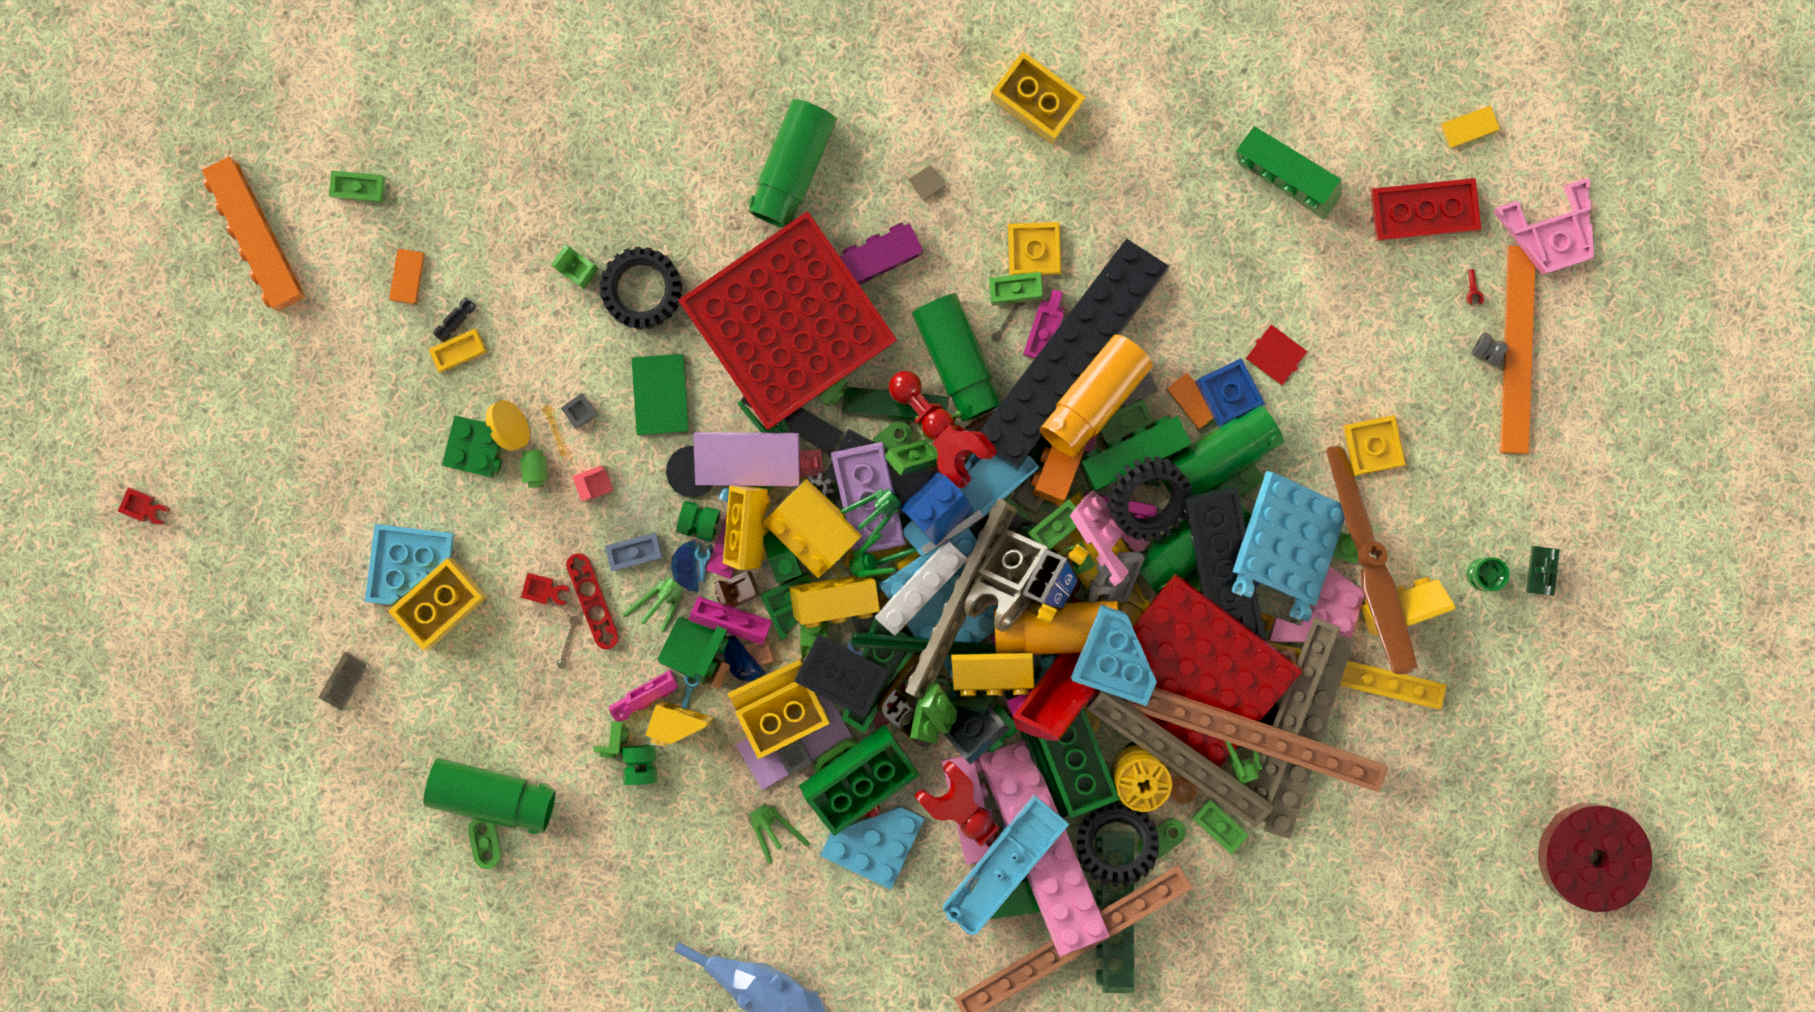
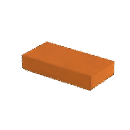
[389,249,425,304]
[1166,373,1214,430]

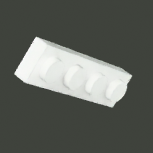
[875,539,967,636]

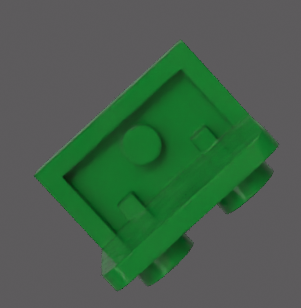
[658,617,729,684]

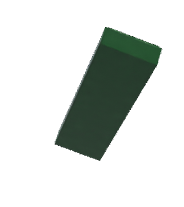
[842,387,949,421]

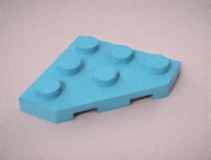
[365,524,455,605]
[1071,605,1157,706]
[820,806,925,890]

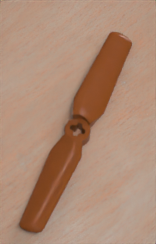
[1326,446,1418,675]

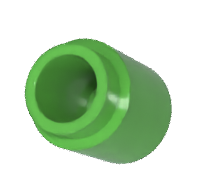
[520,450,549,488]

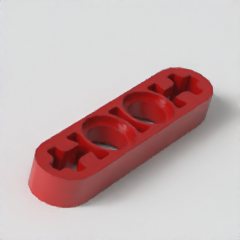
[566,553,619,650]

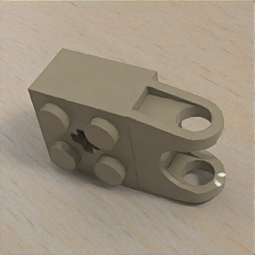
[965,528,1050,632]

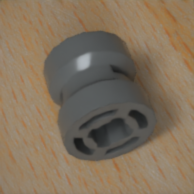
[1471,332,1508,367]

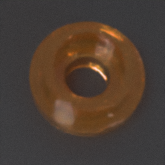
[1171,777,1197,804]

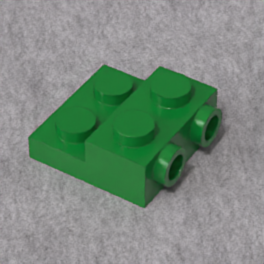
[442,415,502,478]

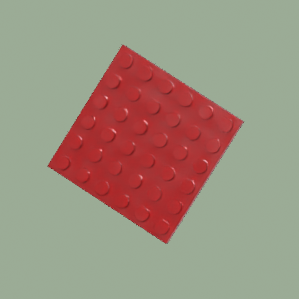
[678,211,897,430]
[1087,573,1302,768]

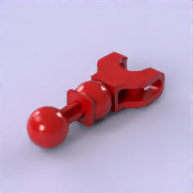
[889,371,997,489]
[914,760,999,847]

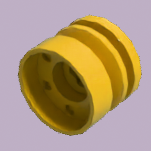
[1111,745,1172,812]

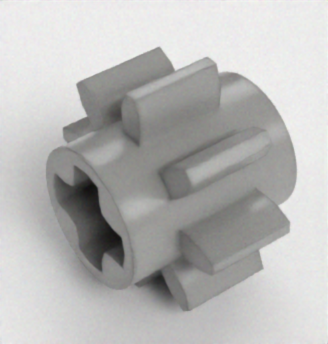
[808,471,835,499]

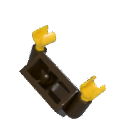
[1021,544,1089,624]

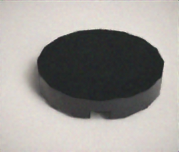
[666,446,714,498]

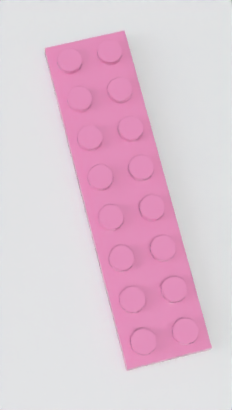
[978,740,1110,957]

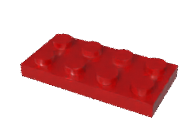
[1370,178,1482,241]

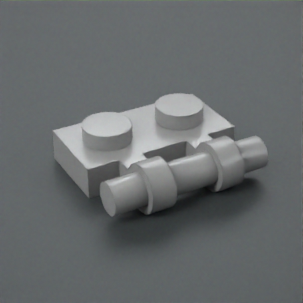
[1088,552,1145,602]

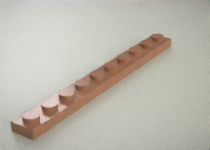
[1126,687,1388,792]
[954,864,1193,1012]

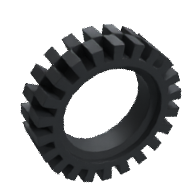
[599,246,682,329]
[1107,456,1193,541]
[1077,801,1159,887]

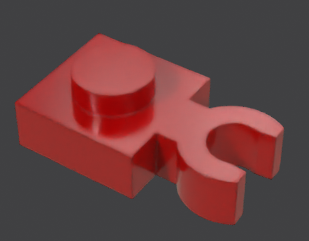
[118,487,170,524]
[521,572,571,605]

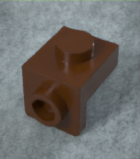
[714,571,760,608]

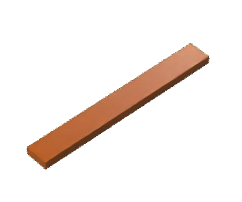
[1500,246,1535,454]

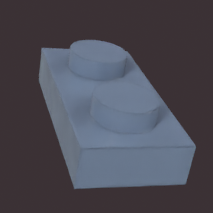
[605,533,663,571]

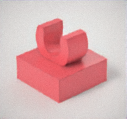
[800,450,824,478]

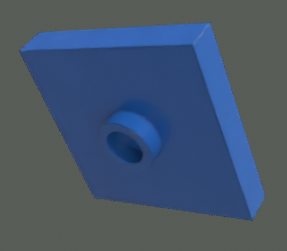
[1195,358,1265,427]

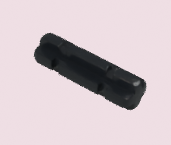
[433,297,476,342]

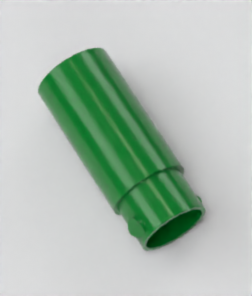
[748,99,837,228]
[912,293,1002,422]
[1161,405,1284,495]
[1139,486,1251,595]
[423,758,556,834]

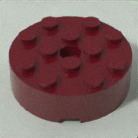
[1538,803,1653,912]

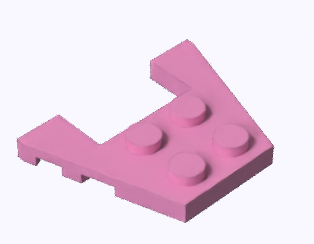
[1493,178,1594,275]
[1070,490,1150,586]
[1268,565,1364,642]

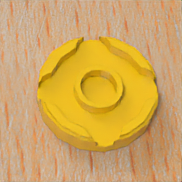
[486,400,530,451]

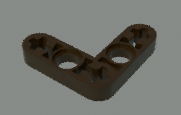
[876,652,931,747]

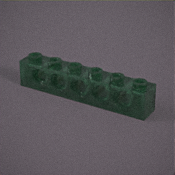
[1095,830,1134,993]

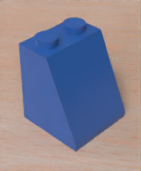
[900,472,974,546]

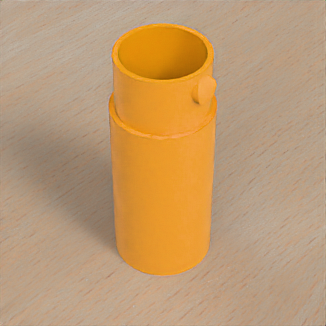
[1040,335,1153,457]
[994,601,1118,655]

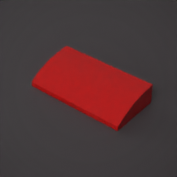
[1013,653,1096,741]

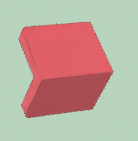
[572,465,613,502]

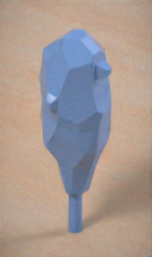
[674,942,827,1012]

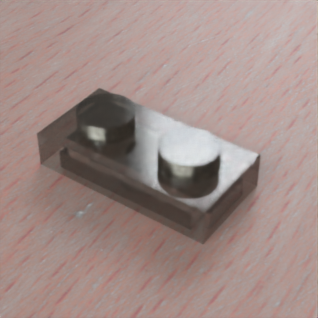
[318,652,370,710]

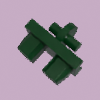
[1526,546,1560,596]

